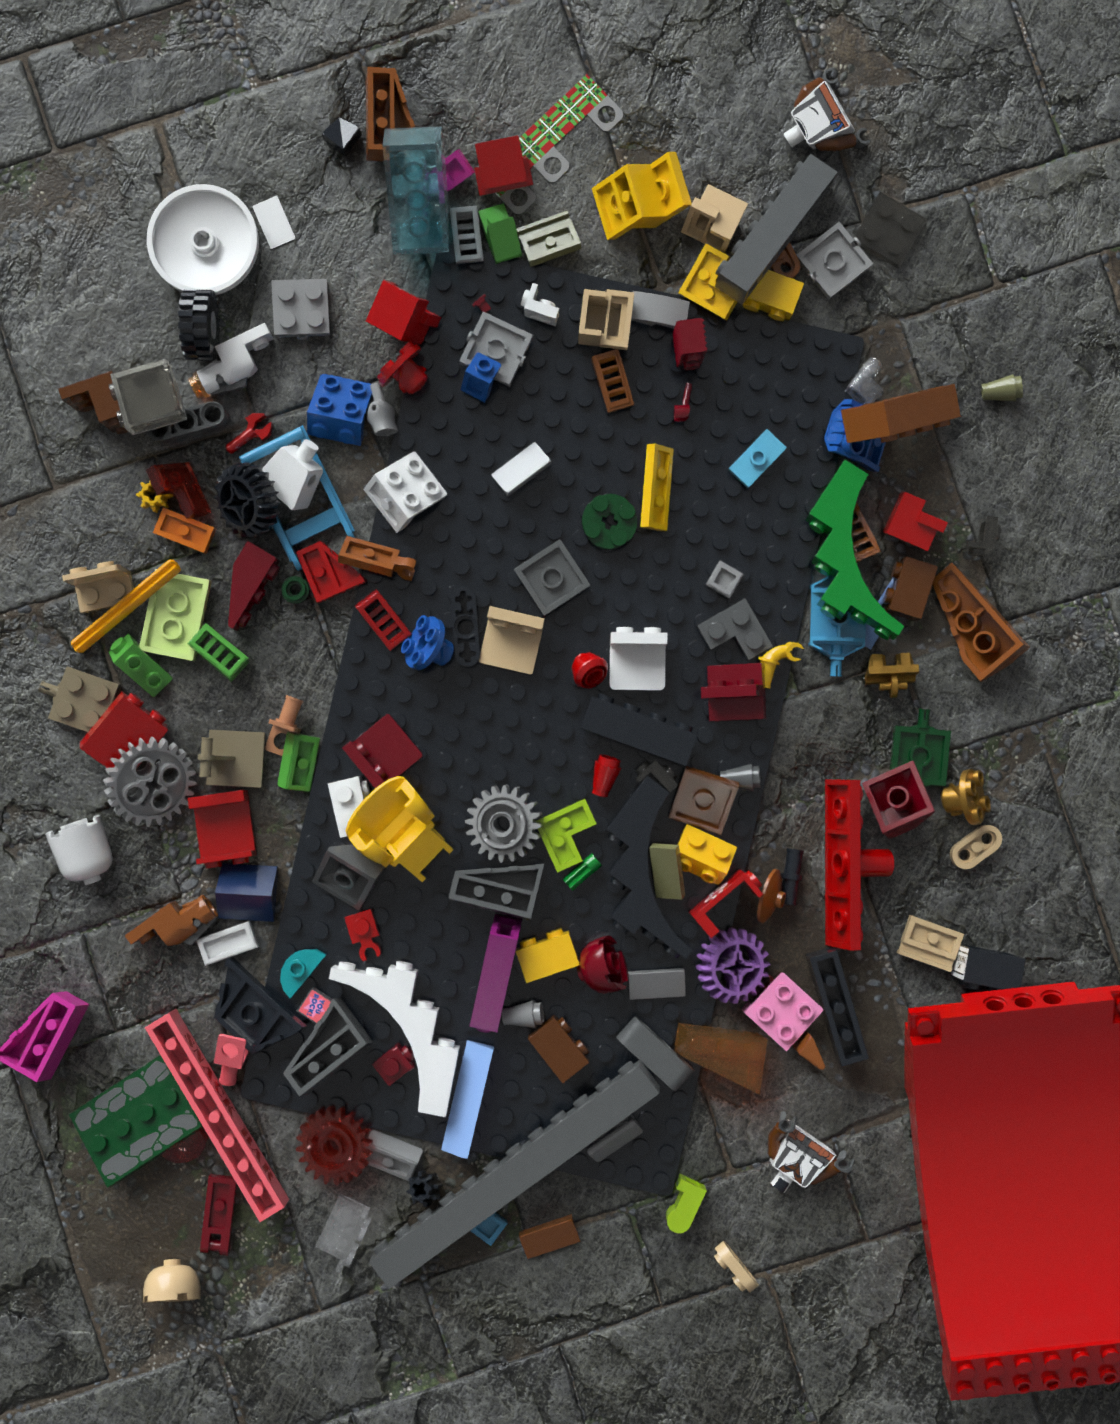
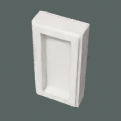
[196,921,259,966]

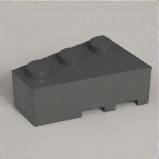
[448,864,544,921]
[283,998,374,1097]

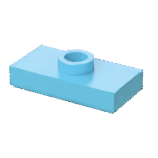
[728,429,787,489]

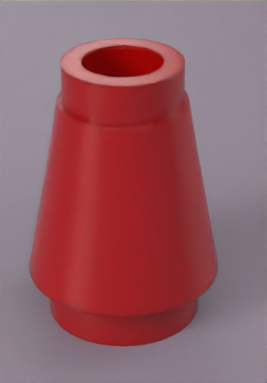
[592,754,622,797]

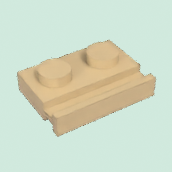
[896,915,964,972]

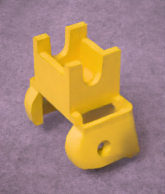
[345,776,453,882]

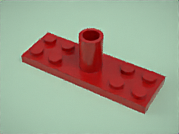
[825,779,894,951]

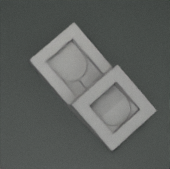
[631,291,690,329]

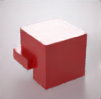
[474,135,533,196]
[366,280,442,345]
[883,491,948,551]

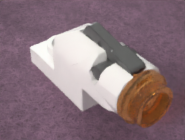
[188,323,274,399]

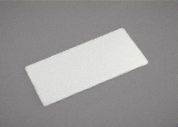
[252,196,295,249]

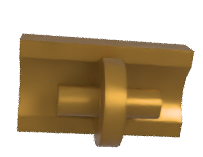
[864,653,919,698]

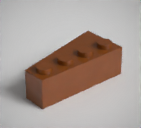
[841,384,961,443]

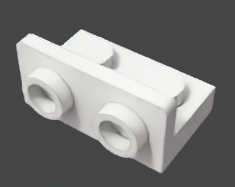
[328,776,370,838]

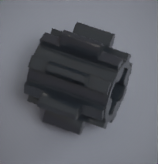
[406,1170,443,1207]

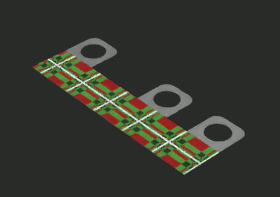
[495,74,623,214]

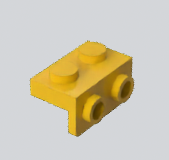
[677,824,737,885]

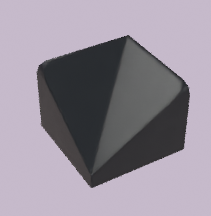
[322,117,362,156]

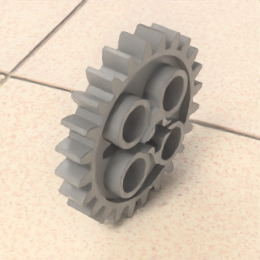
[103,737,196,827]

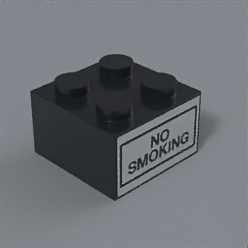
[951,944,1026,991]

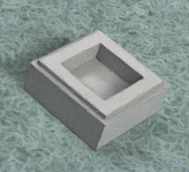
[706,561,744,599]

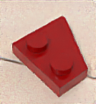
[296,541,367,603]

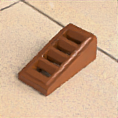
[592,349,634,413]
[852,503,881,562]

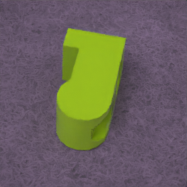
[666,1174,707,1234]

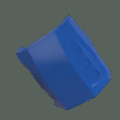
[824,399,886,472]

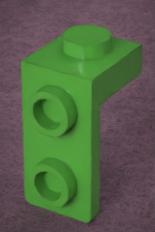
[109,633,172,697]

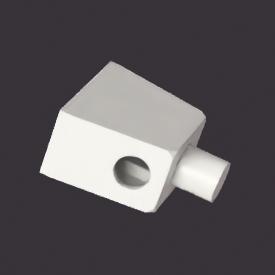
[262,439,323,510]

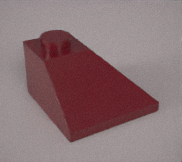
[862,761,936,839]

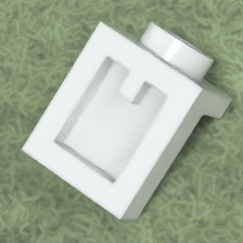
[521,283,559,326]

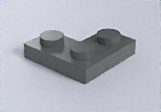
[696,598,773,660]

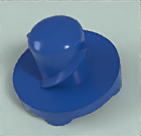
[401,615,454,670]

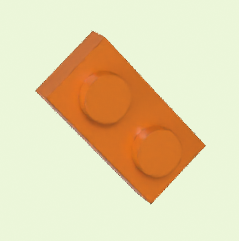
[153,507,216,554]

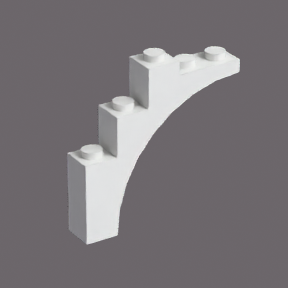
[329,961,460,1117]

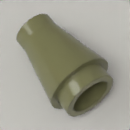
[981,374,1023,402]

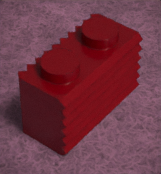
[673,318,708,370]

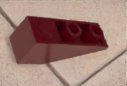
[228,541,280,631]

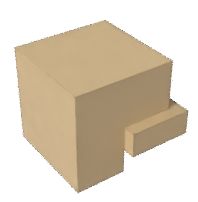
[681,184,748,253]
[578,289,634,350]

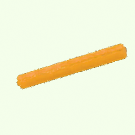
[71,559,181,653]

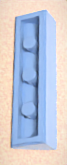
[441,1040,494,1159]

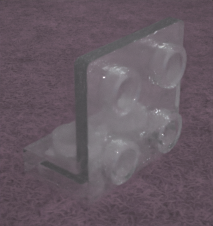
[315,1193,372,1273]

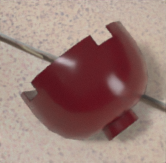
[577,936,628,994]

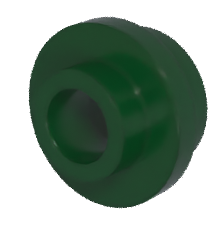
[281,576,309,604]

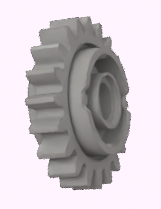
[465,784,543,863]

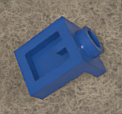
[461,352,501,403]

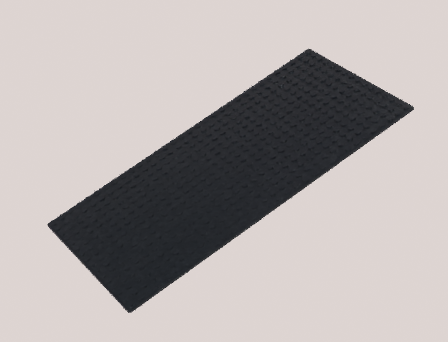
[240,242,864,1196]

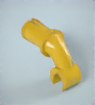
[758,642,804,689]

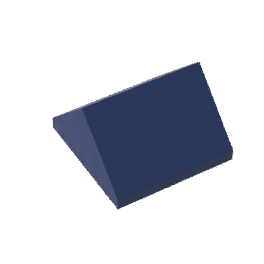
[215,863,278,922]

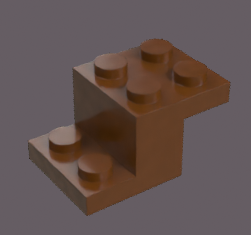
[58,371,131,434]

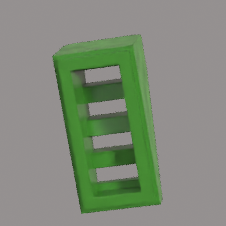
[187,623,249,682]

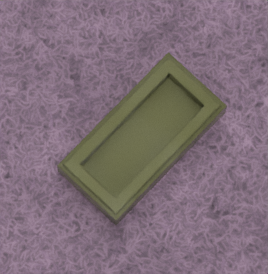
[649,843,685,900]

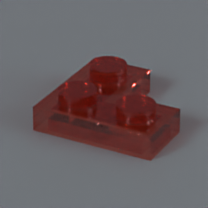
[146,462,211,519]

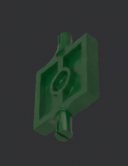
[890,709,951,787]

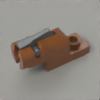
[125,895,219,946]

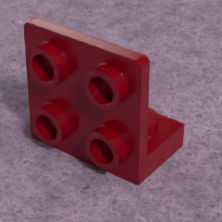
[342,714,423,788]

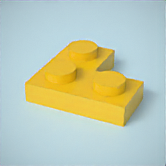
[678,243,737,320]

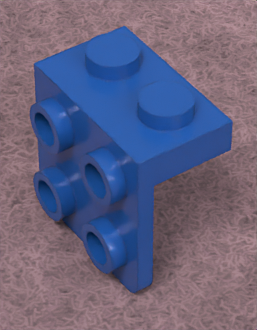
[307,374,372,446]

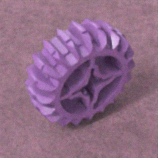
[695,927,770,1004]

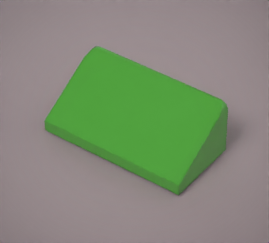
[278,732,320,792]

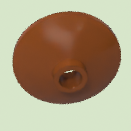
[757,869,786,923]

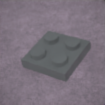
[514,539,591,616]

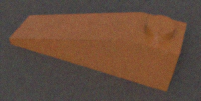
[932,563,1030,682]

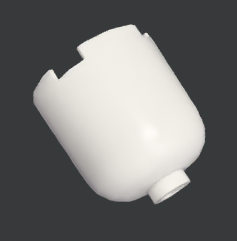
[45,815,113,885]

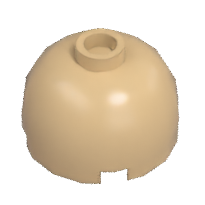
[143,1259,201,1303]

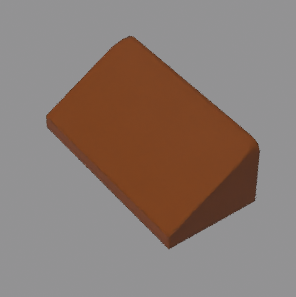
[793,1030,826,1070]
[519,1214,580,1259]

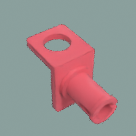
[214,1034,249,1086]

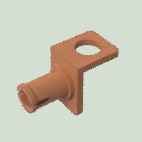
[265,695,303,756]

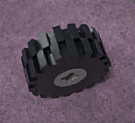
[178,289,220,361]

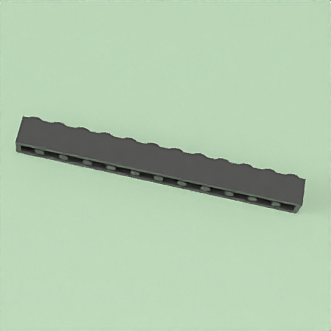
[369,1060,660,1289]

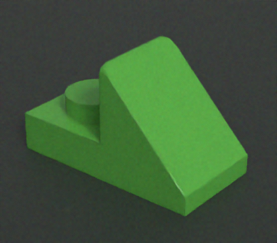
[478,203,522,264]

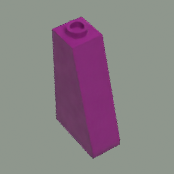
[470,914,522,1033]

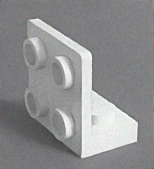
[363,452,447,533]

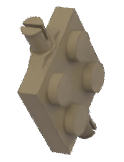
[38,666,121,732]

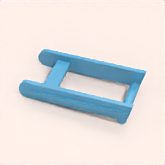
[239,425,356,571]

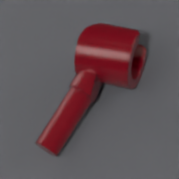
[674,383,693,422]

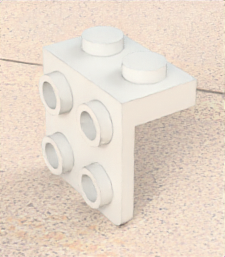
[609,627,667,690]

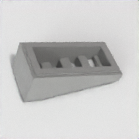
[450,205,483,264]

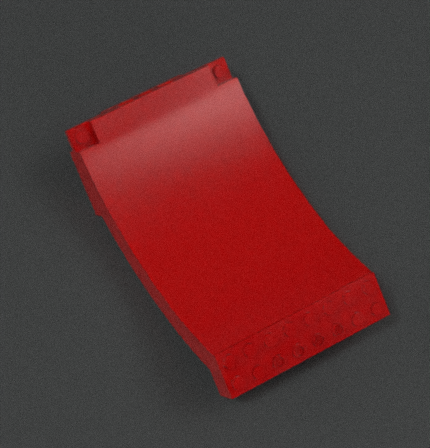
[904,982,1120,1401]

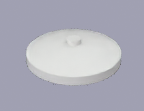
[147,184,259,295]

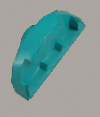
[280,949,327,998]

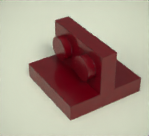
[701,663,766,721]

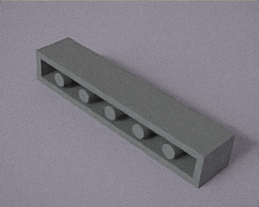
[715,154,838,305]

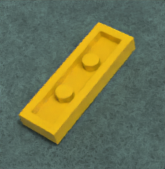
[640,444,674,531]

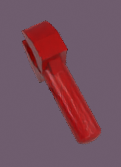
[225,413,273,454]

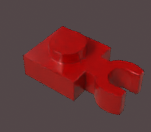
[344,908,382,961]

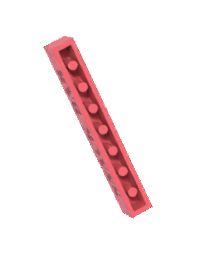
[145,1009,289,1222]

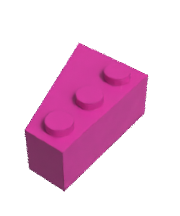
[0,991,90,1082]

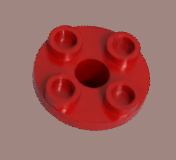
[377,341,428,394]

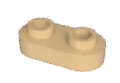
[950,825,1002,869]
[714,1241,759,1293]

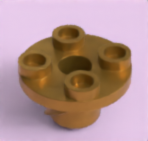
[941,769,991,825]

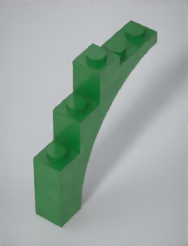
[805,460,904,640]

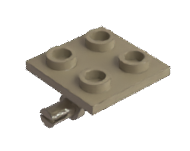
[198,730,265,788]

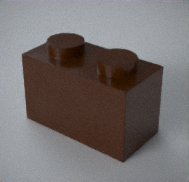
[883,556,938,621]
[528,1014,590,1083]

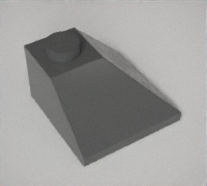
[312,845,385,910]

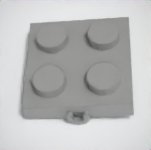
[797,222,873,300]
[271,278,330,340]
[459,312,533,387]

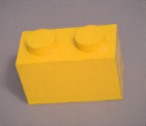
[743,270,804,321]
[516,928,579,983]

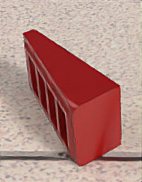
[355,589,411,651]

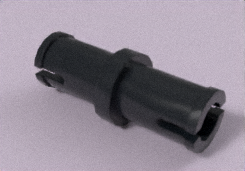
[781,848,804,906]

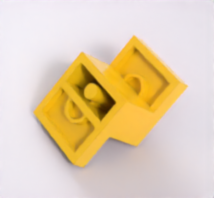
[592,152,692,240]

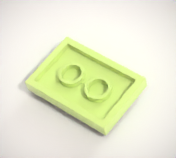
[139,569,212,662]

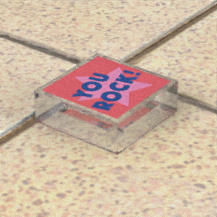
[297,986,333,1024]

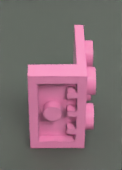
[742,972,823,1051]

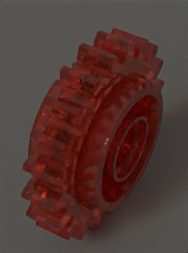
[296,1105,373,1185]

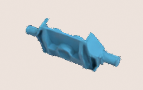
[808,575,866,677]

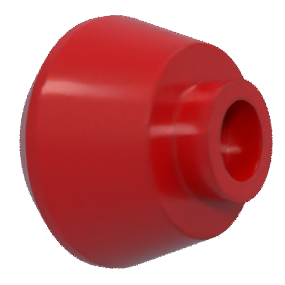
[572,652,608,688]

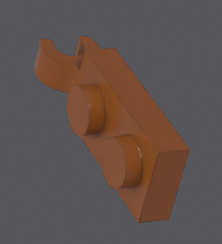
[338,536,416,580]

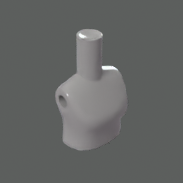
[367,383,398,436]

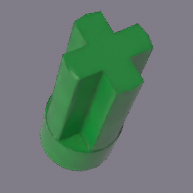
[563,853,603,891]

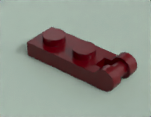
[200,1174,237,1256]

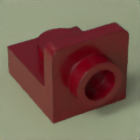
[372,1042,416,1086]

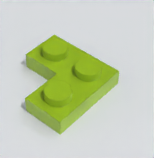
[536,799,596,873]

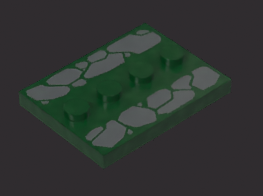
[69,1055,203,1188]

